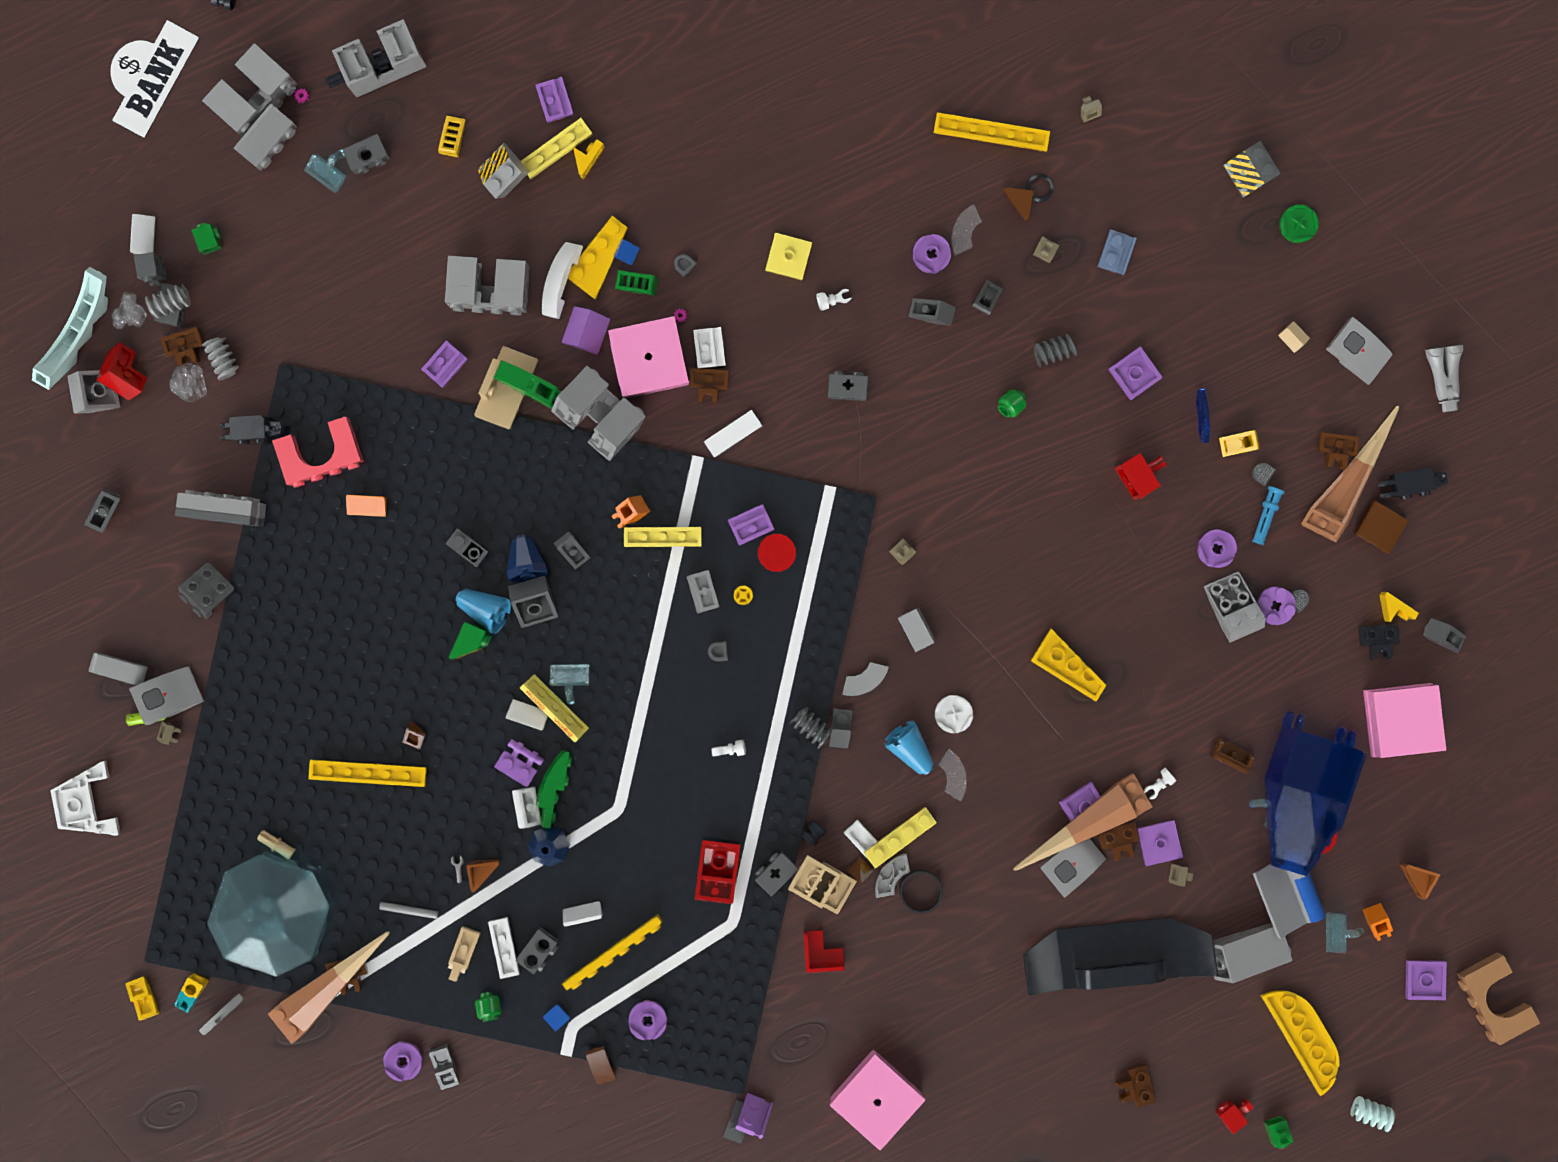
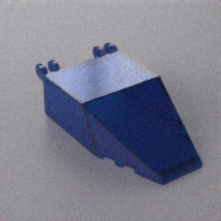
[1264,711,1367,876]

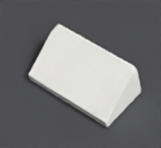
[130,214,156,254]
[506,699,548,730]
[512,786,541,828]
[563,901,603,926]

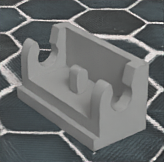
[687,570,719,614]
[898,607,936,652]

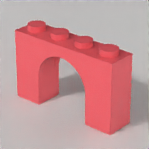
[272,417,364,488]

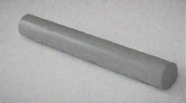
[379,902,438,919]

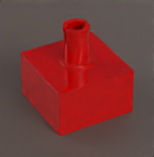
[1115,453,1167,500]

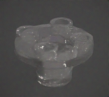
[111,292,147,329]
[169,363,207,402]

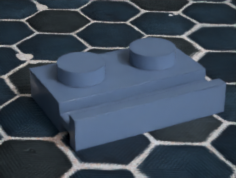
[1097,229,1137,275]

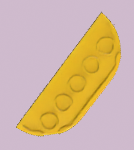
[1260,990,1339,1096]

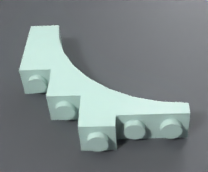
[32,267,108,390]

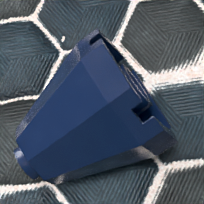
[507,535,548,583]
[528,825,570,867]

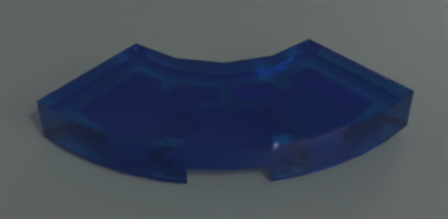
[1196,389,1210,443]

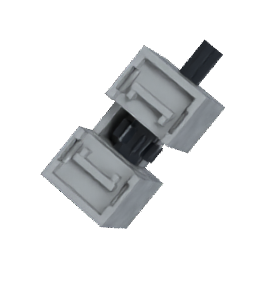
[325,19,426,97]

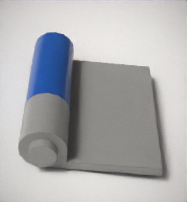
[1253,849,1326,938]

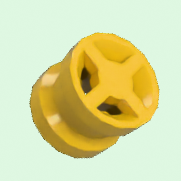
[734,586,753,605]

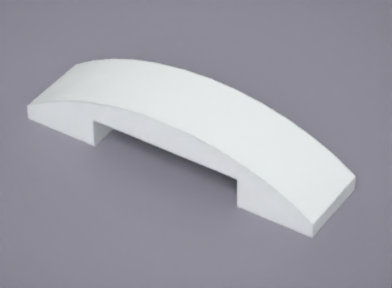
[542,242,583,319]

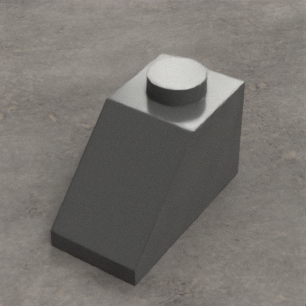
[908,298,956,326]
[1423,618,1466,653]

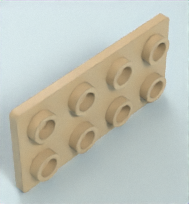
[474,346,538,429]

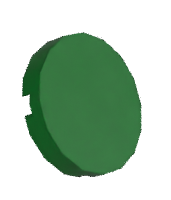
[1279,205,1319,243]

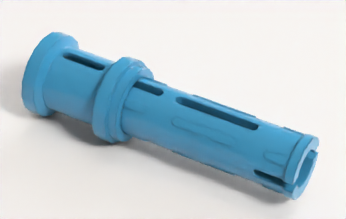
[1252,486,1285,545]

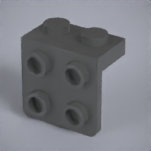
[179,563,234,619]

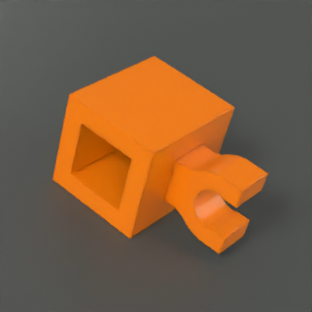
[612,495,650,528]
[1363,903,1393,941]

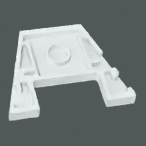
[51,761,121,836]

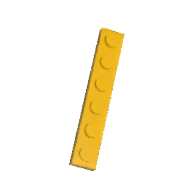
[933,113,1050,152]
[309,759,427,787]
[562,914,662,990]

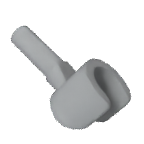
[451,856,464,883]

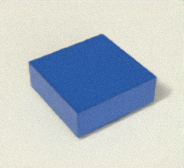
[614,239,640,265]
[543,1003,570,1032]

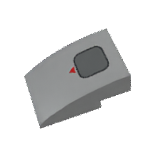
[1326,317,1393,385]
[129,666,204,725]
[1039,838,1106,898]

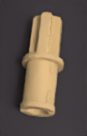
[257,830,296,860]

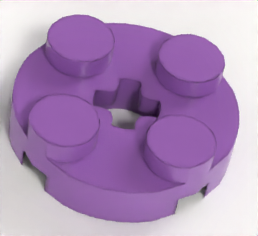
[913,234,951,274]
[1197,529,1237,568]
[1257,586,1296,625]
[629,1000,667,1040]
[383,1041,423,1081]

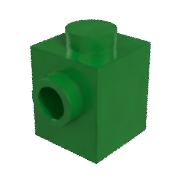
[192,222,222,255]

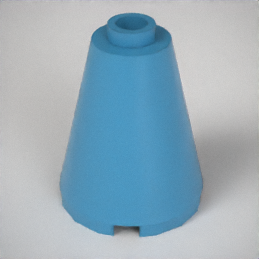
[456,589,512,634]
[884,720,934,775]

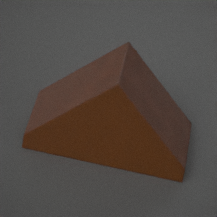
[1003,187,1033,222]

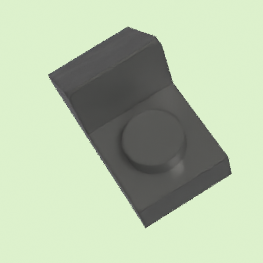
[972,280,1003,315]
[554,532,590,569]
[829,708,852,749]
[723,1099,745,1143]

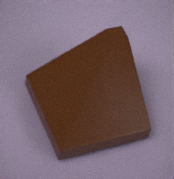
[402,721,426,750]
[847,857,873,885]

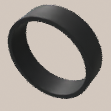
[899,870,942,914]

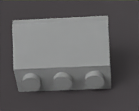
[234,103,297,171]

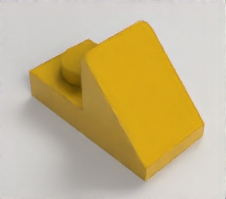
[573,140,605,179]
[1219,430,1260,457]
[1380,592,1419,622]

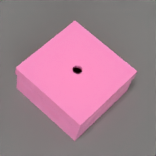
[608,316,689,399]
[1363,683,1446,758]
[829,1049,925,1150]

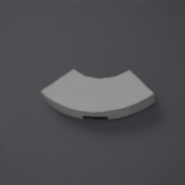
[842,662,888,696]
[875,853,910,898]
[199,994,243,1035]

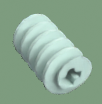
[1350,1096,1395,1132]

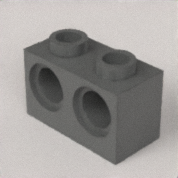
[134,252,168,286]
[515,927,559,974]

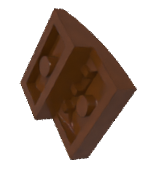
[1354,501,1409,554]

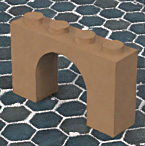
[1457,952,1540,1045]

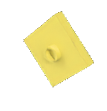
[765,233,812,280]

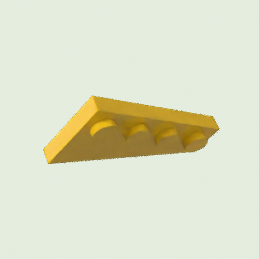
[568,216,628,300]
[1030,628,1106,701]

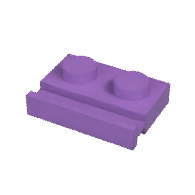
[536,77,574,123]
[421,341,468,388]
[728,504,774,546]
[735,1093,773,1139]

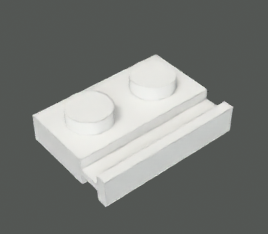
[693,327,726,369]

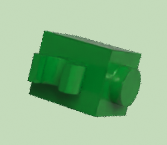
[1263,1115,1293,1149]

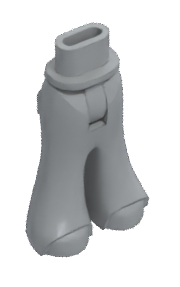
[1425,345,1463,412]

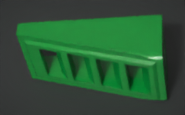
[615,270,658,296]

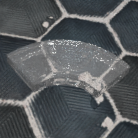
[951,204,982,256]
[938,748,967,801]

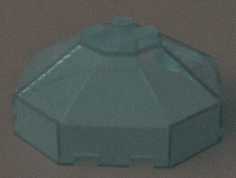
[207,852,330,977]

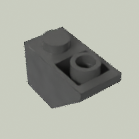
[446,528,488,567]

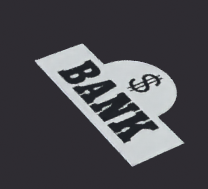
[111,20,199,137]

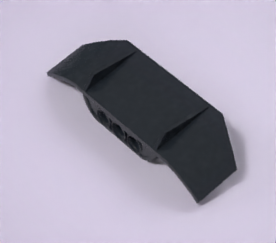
[1023,917,1219,996]

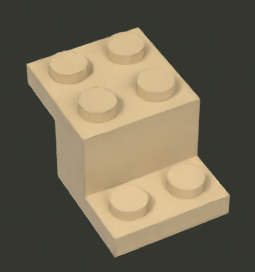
[788,855,857,915]

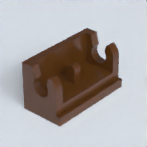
[1209,737,1255,774]

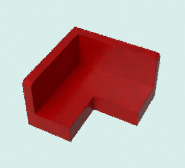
[96,342,147,400]
[803,929,845,973]

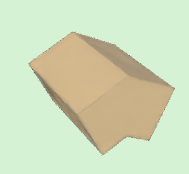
[1278,321,1310,353]

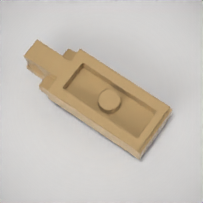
[448,926,481,982]

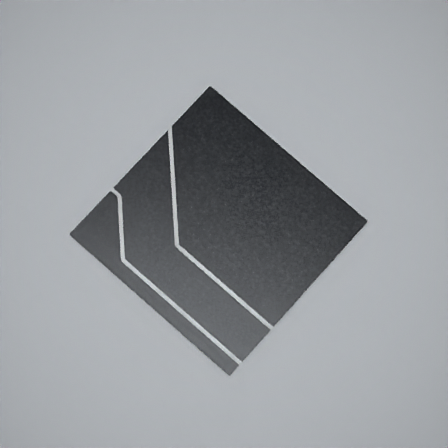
[144,363,877,1094]

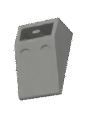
[1204,571,1265,642]

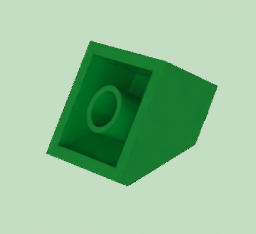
[449,622,492,659]

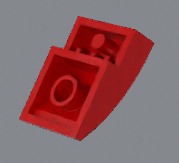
[695,840,740,904]

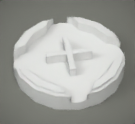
[935,695,973,733]

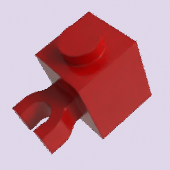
[1215,1099,1254,1134]

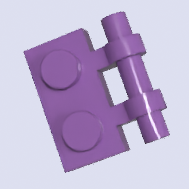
[494,739,544,787]

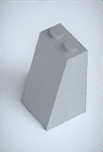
[1213,923,1292,983]

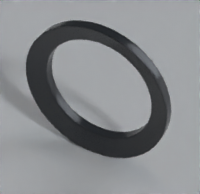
[1026,174,1054,202]

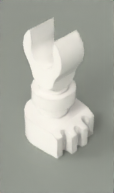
[816,289,851,311]
[712,740,746,756]
[1144,768,1176,799]

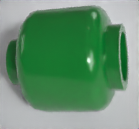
[998,389,1027,418]
[475,992,502,1022]

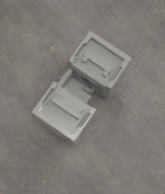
[202,43,297,137]
[445,256,530,316]
[551,366,646,461]

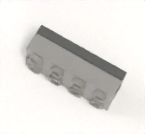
[175,490,266,527]

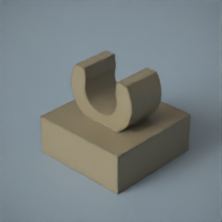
[1081,96,1102,123]
[1033,236,1059,263]
[889,539,916,565]
[157,721,181,745]
[1168,863,1193,887]

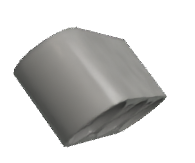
[88,652,148,685]

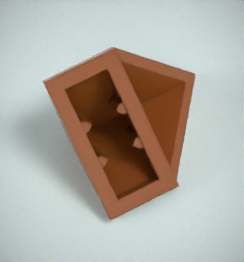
[466,859,502,893]
[1399,863,1440,900]

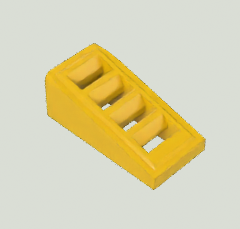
[438,116,466,157]

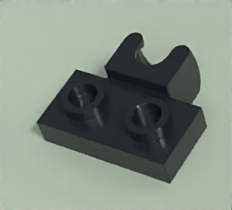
[1358,625,1400,660]

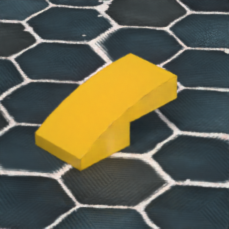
[125,976,160,1021]

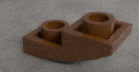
[585,1046,616,1085]

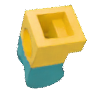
[174,973,209,1013]

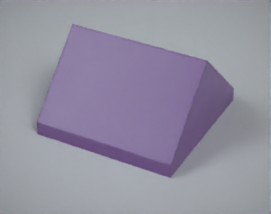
[562,306,610,355]

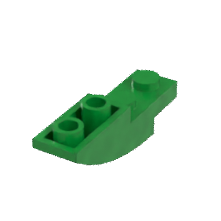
[493,360,562,409]
[535,750,572,828]

